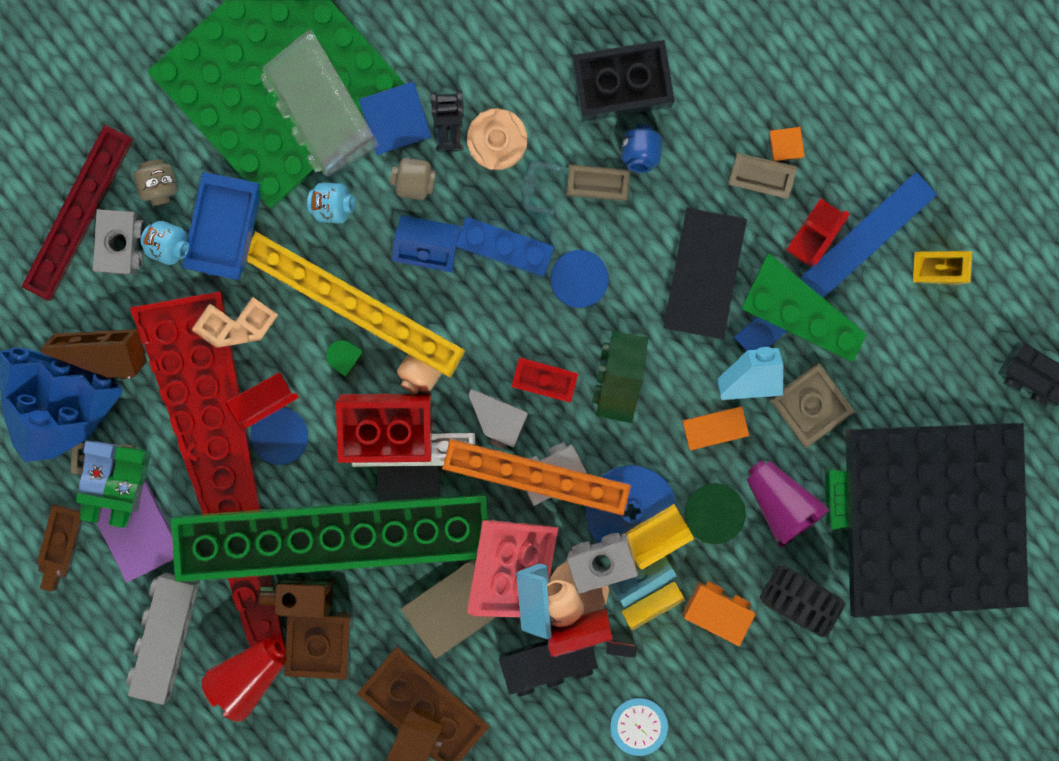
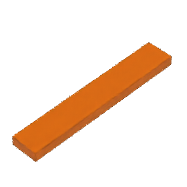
[442,439,631,516]

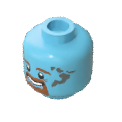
[307,182,355,223]
[141,221,189,265]

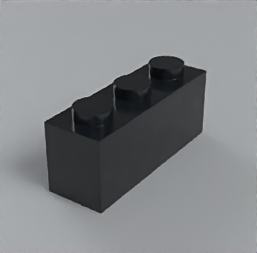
[499,639,598,697]

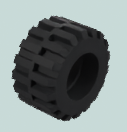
[759,565,846,637]

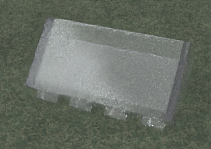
[260,30,380,177]

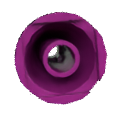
[747,460,830,548]

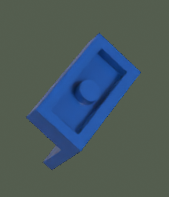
[392,215,461,273]

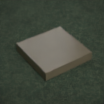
[769,363,855,448]

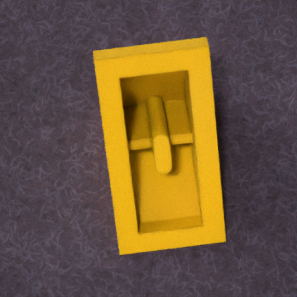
[913,251,972,285]

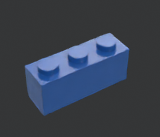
[456,217,554,278]

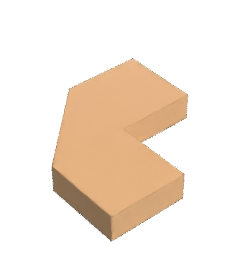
[191,297,278,348]

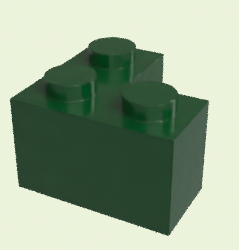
[592,331,648,423]

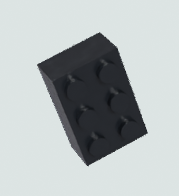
[571,40,675,122]

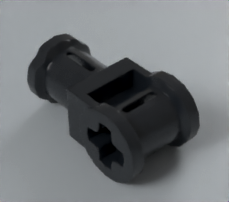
[431,90,464,153]

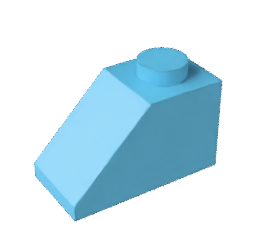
[717,347,783,400]

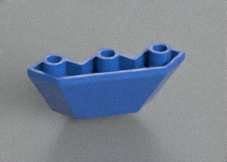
[0,347,122,462]

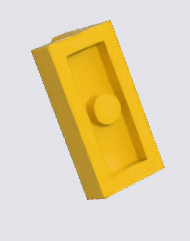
[622,504,694,570]

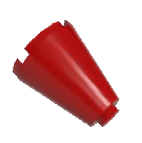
[201,639,287,722]

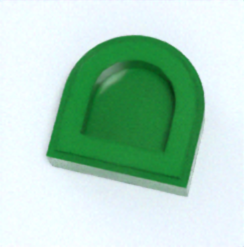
[326,340,364,377]

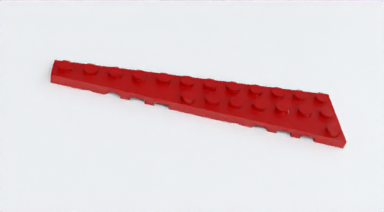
[130,292,286,649]

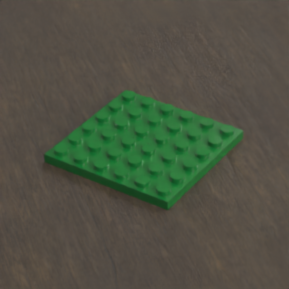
[147,0,405,209]

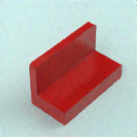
[224,372,299,429]

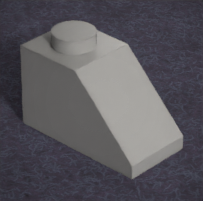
[469,389,528,450]

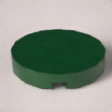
[684,483,746,545]

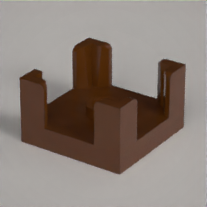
[284,612,354,680]

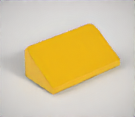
[621,581,685,630]

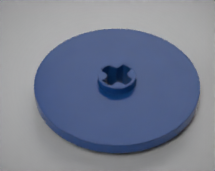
[585,465,677,543]

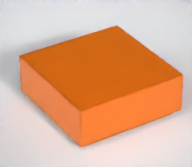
[769,126,805,162]

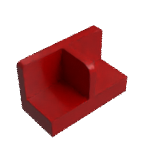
[785,198,850,267]

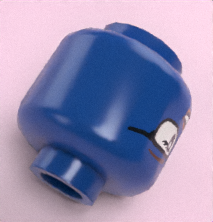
[621,124,663,173]

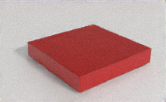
[548,608,612,657]

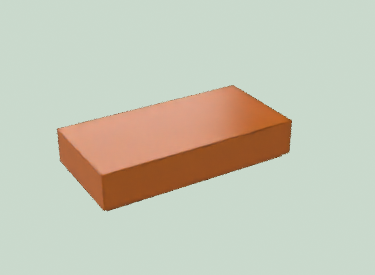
[682,406,749,451]

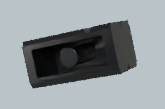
[998,342,1059,408]

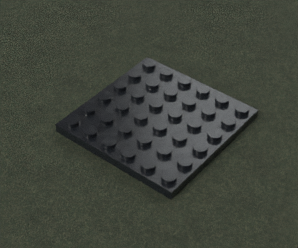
[845,423,1029,617]

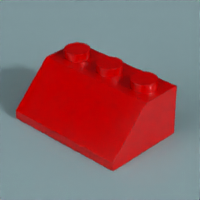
[336,393,433,463]

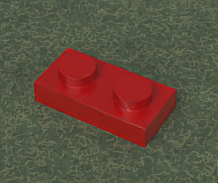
[511,357,579,403]

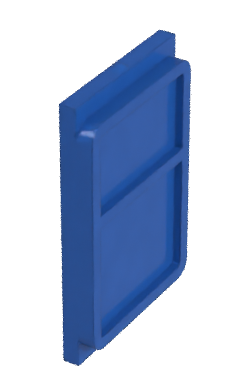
[182,172,261,280]

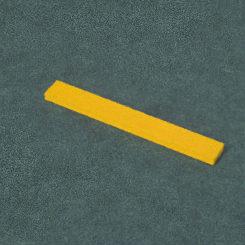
[247,231,466,378]

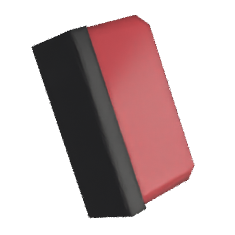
[606,641,637,658]

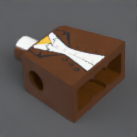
[259,579,333,618]

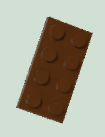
[357,645,490,761]

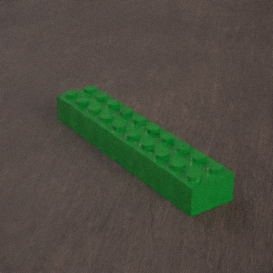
[171,494,488,582]

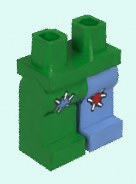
[76,441,151,528]

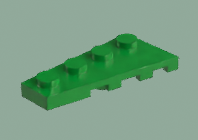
[741,253,867,362]

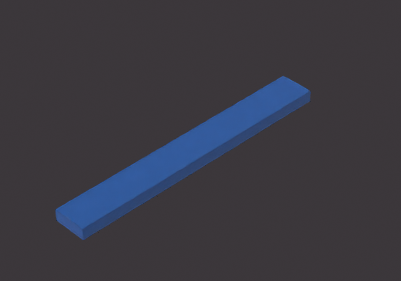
[733,172,937,351]

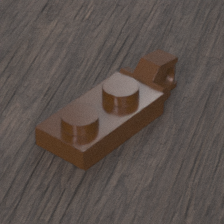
[37,504,83,592]

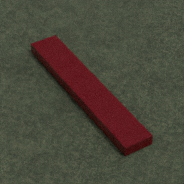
[21,124,134,301]

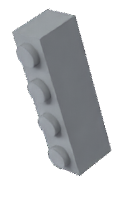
[126,573,200,705]

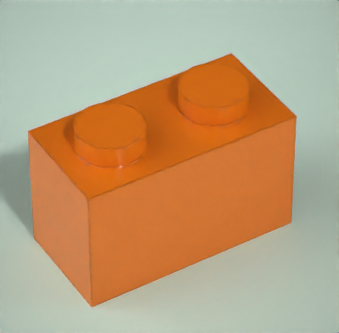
[682,581,756,647]

